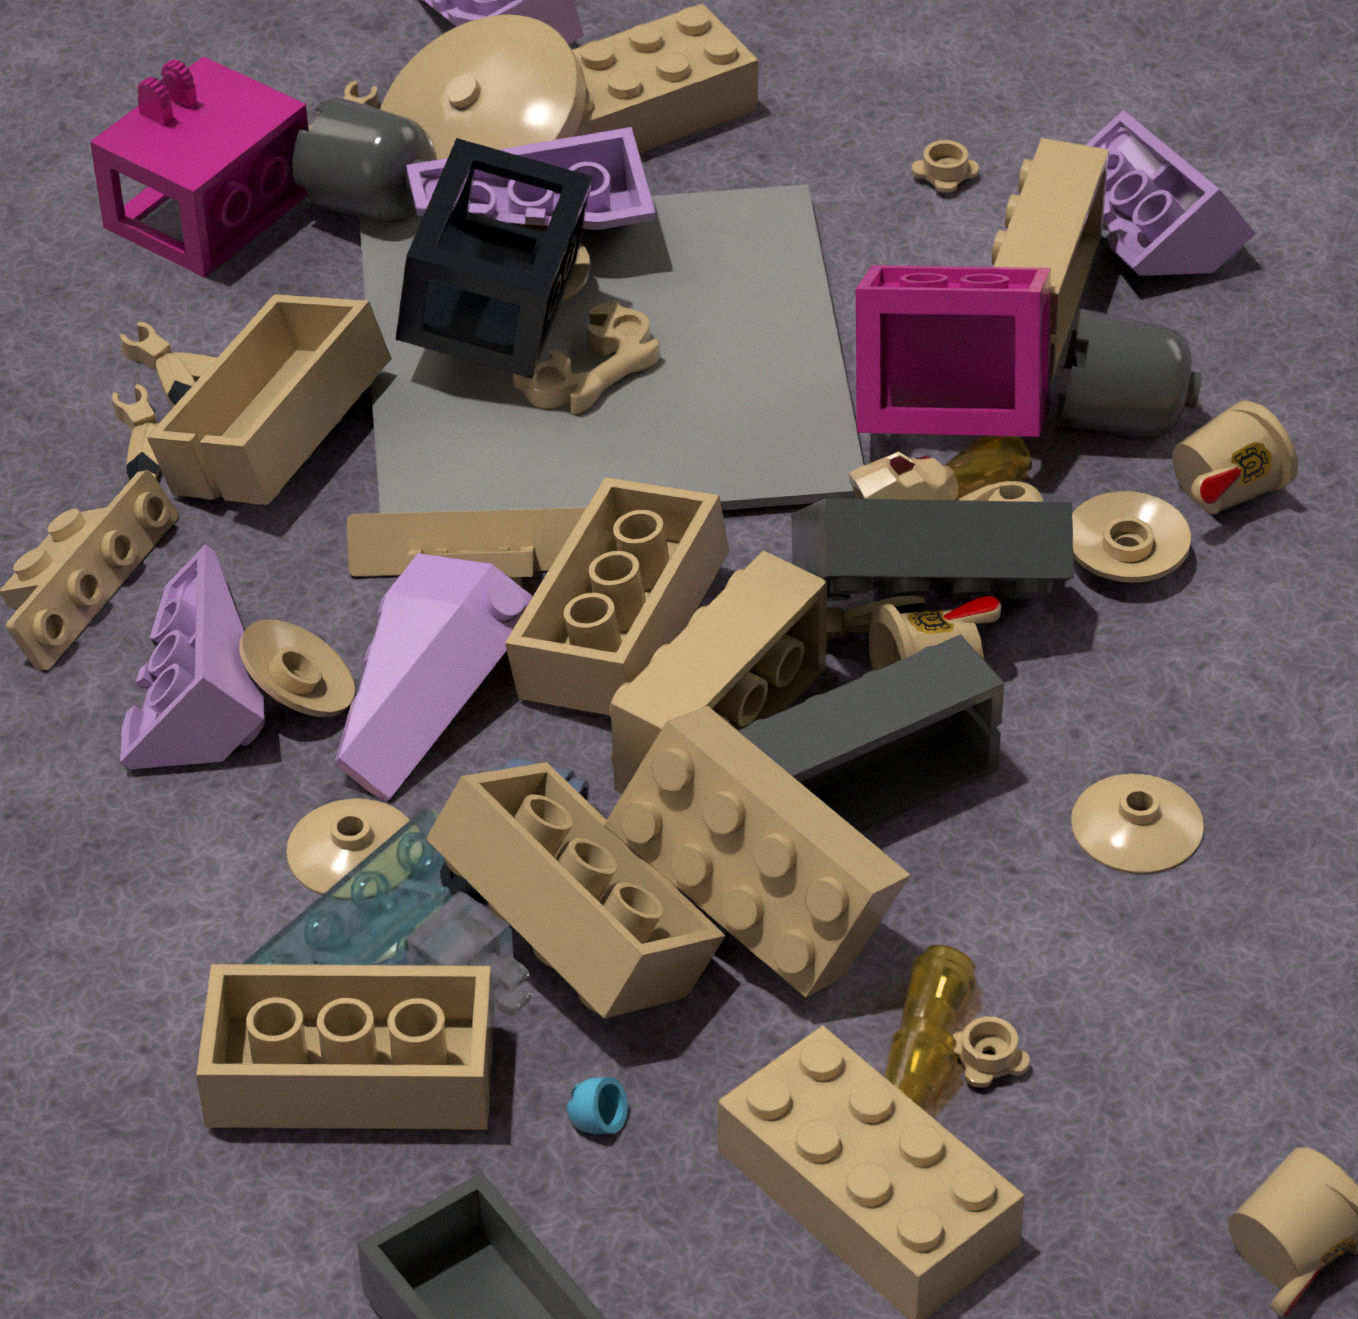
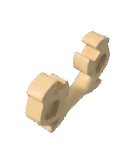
[513,301,660,415]

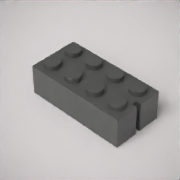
[791,498,1074,603]
[738,634,1004,832]
[357,1172,606,1319]

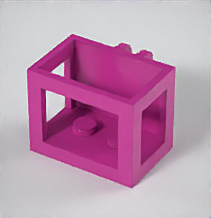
[90,56,309,278]
[855,265,1051,437]

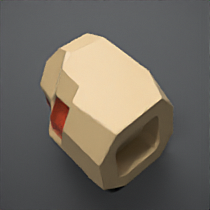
[848,451,959,500]

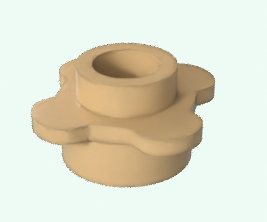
[912,140,979,193]
[948,1016,1030,1088]

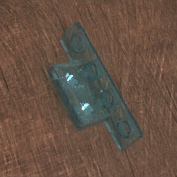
[243,809,458,965]

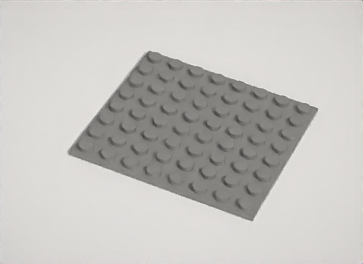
[360,184,864,513]

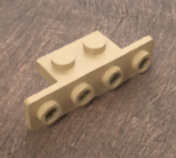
[0,470,179,670]
[347,507,587,587]

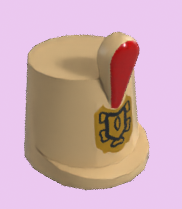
[1172,400,1298,515]
[869,595,1001,671]
[1229,1147,1358,1317]

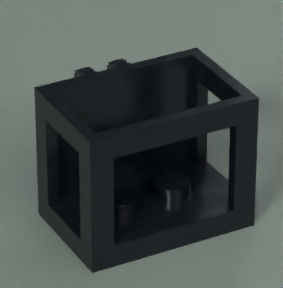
[395,138,593,379]

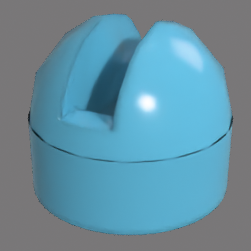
[566,1077,628,1135]

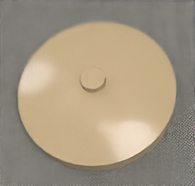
[380,15,586,160]

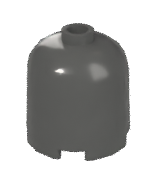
[292,97,437,222]
[1056,308,1202,438]

